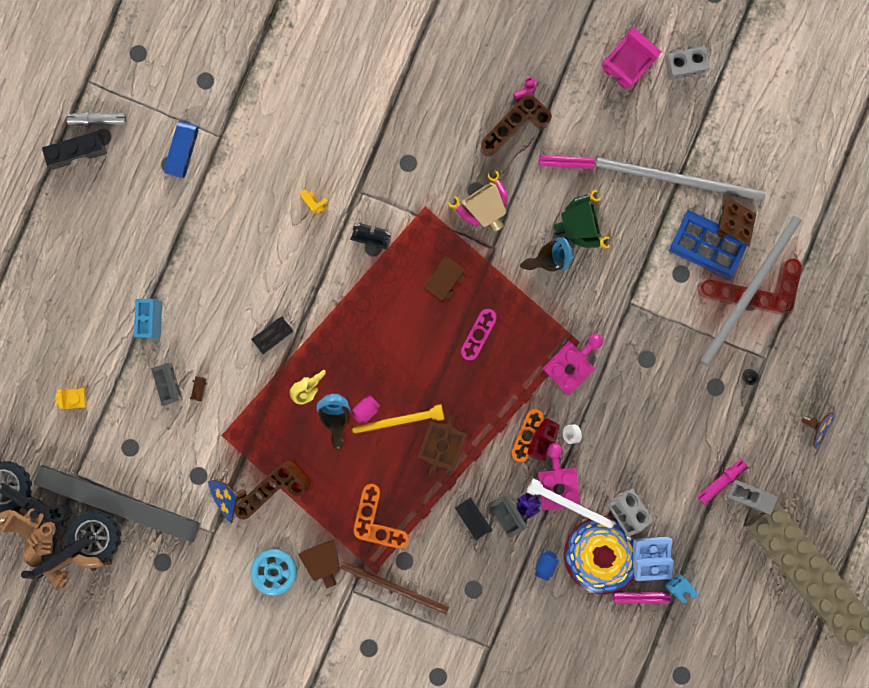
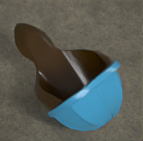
[520,237,574,272]
[316,394,351,450]

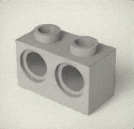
[665,45,710,80]
[728,480,778,515]
[607,488,653,537]

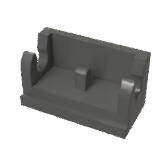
[151,363,183,406]
[489,493,528,537]

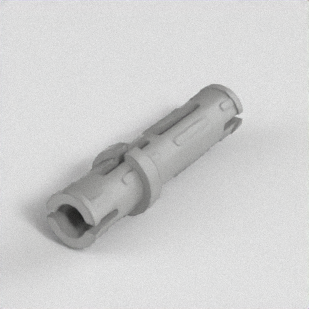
[67,112,127,127]

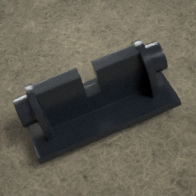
[350,222,392,250]

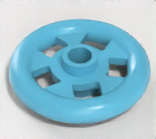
[250,549,297,596]

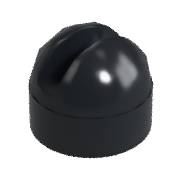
[742,369,759,385]

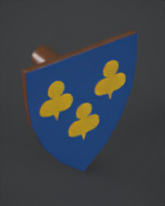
[802,412,835,449]
[208,480,247,523]

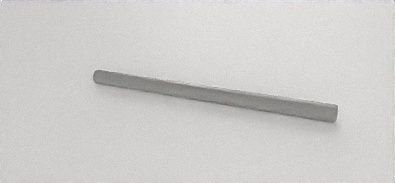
[595,157,766,201]
[700,216,802,366]

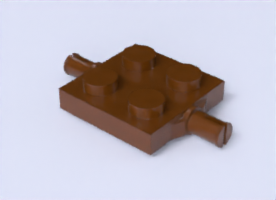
[417,414,467,478]

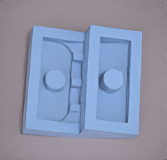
[633,537,674,581]

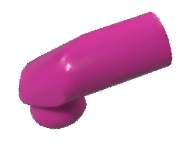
[513,77,537,102]

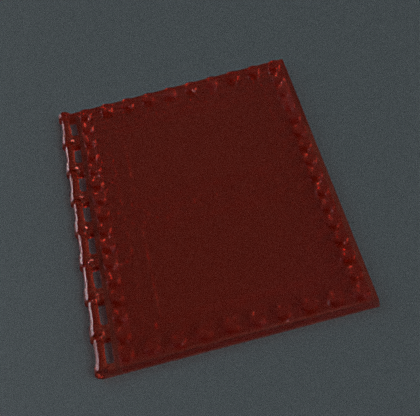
[221,206,580,574]

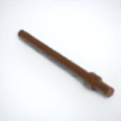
[340,561,449,614]

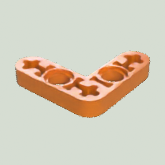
[354,483,409,548]

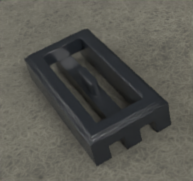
[251,316,294,355]

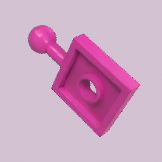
[542,334,603,396]
[537,443,580,510]

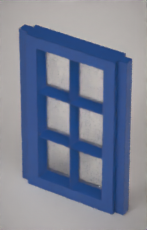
[668,210,747,280]

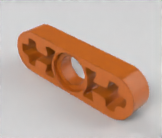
[511,409,544,462]

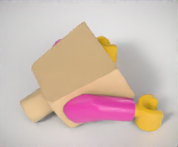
[448,171,508,231]

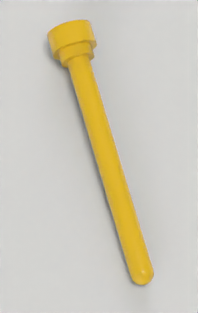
[352,405,444,433]

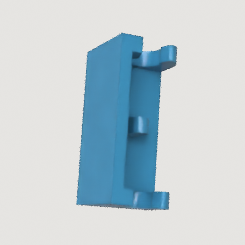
[134,299,162,339]
[664,574,699,603]

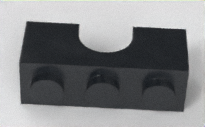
[42,131,108,170]

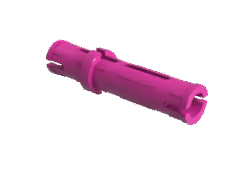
[697,459,749,505]

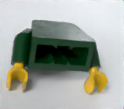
[554,190,610,249]

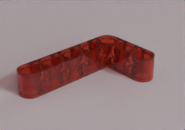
[698,259,802,314]

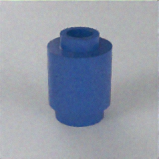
[535,550,559,581]

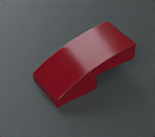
[527,418,560,461]

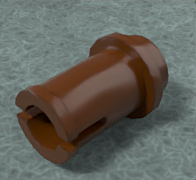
[190,376,208,401]

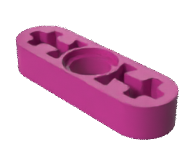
[461,309,497,361]

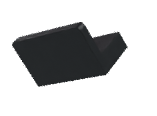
[455,497,492,540]

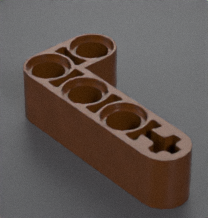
[480,95,552,157]
[235,461,310,520]

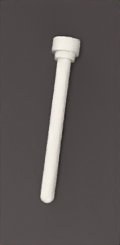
[526,478,614,528]

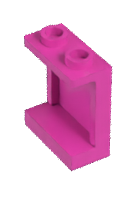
[601,27,662,90]

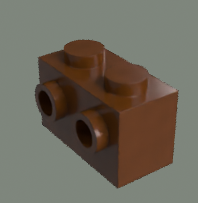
[423,256,466,302]

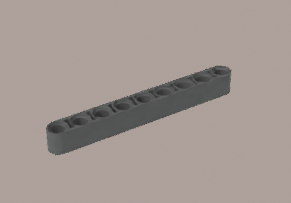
[33,465,201,542]

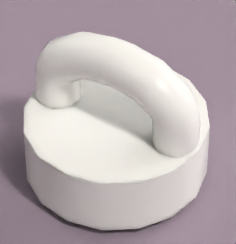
[563,424,582,444]

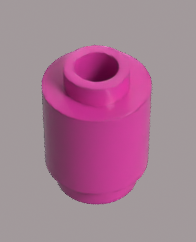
[352,395,380,424]

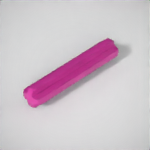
[538,155,595,169]
[613,592,671,603]

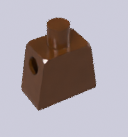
[298,539,340,588]

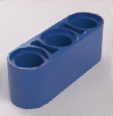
[164,121,199,178]

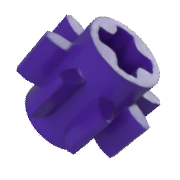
[517,493,541,518]

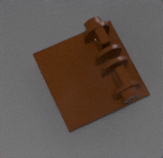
[717,197,756,246]

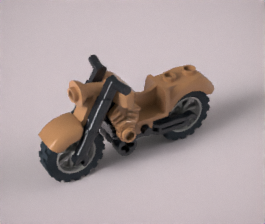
[0,461,121,591]

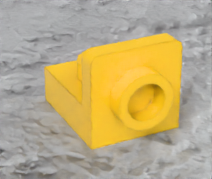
[299,189,329,214]
[55,388,87,409]

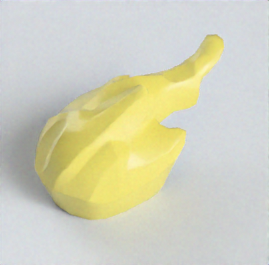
[290,370,326,404]

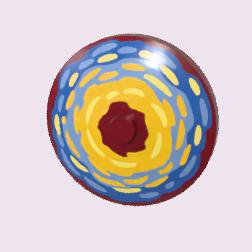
[563,516,637,594]

